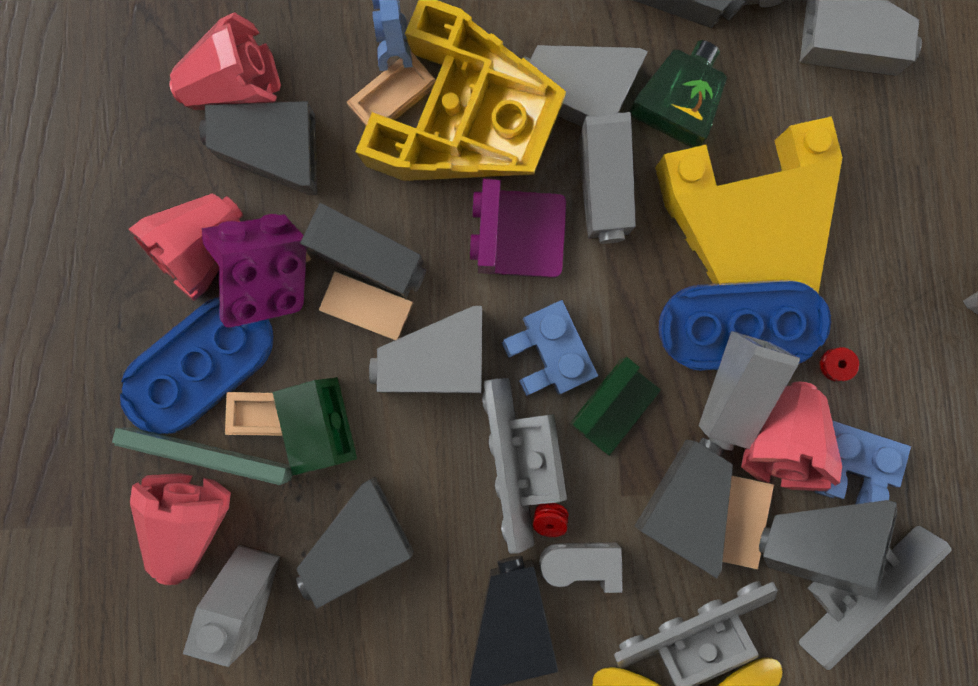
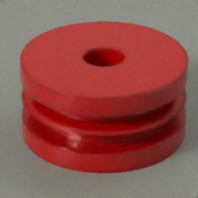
[820,347,859,382]
[533,503,569,537]

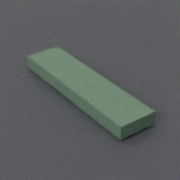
[112,427,292,485]

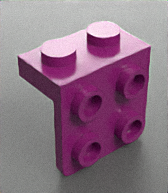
[470,179,566,278]
[202,214,307,328]

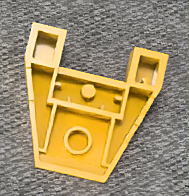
[356,0,566,181]
[655,116,843,294]

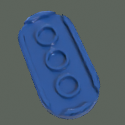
[659,280,831,370]
[120,297,273,434]

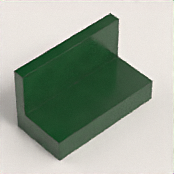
[569,356,661,456]
[272,377,357,476]

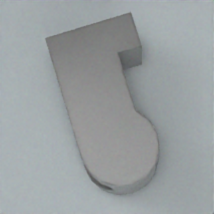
[539,542,622,593]

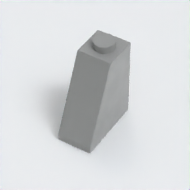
[800,0,922,76]
[524,45,648,127]
[577,112,635,244]
[369,306,482,393]
[698,331,800,450]
[183,545,281,667]

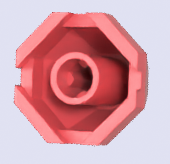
[169,12,281,110]
[128,193,243,301]
[741,382,842,491]
[130,473,231,585]

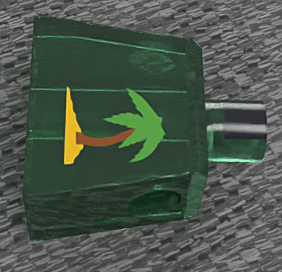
[630,40,727,148]

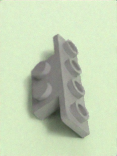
[482,378,567,554]
[799,526,951,670]
[614,581,778,686]

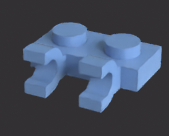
[372,0,413,71]
[501,300,598,396]
[815,421,911,504]

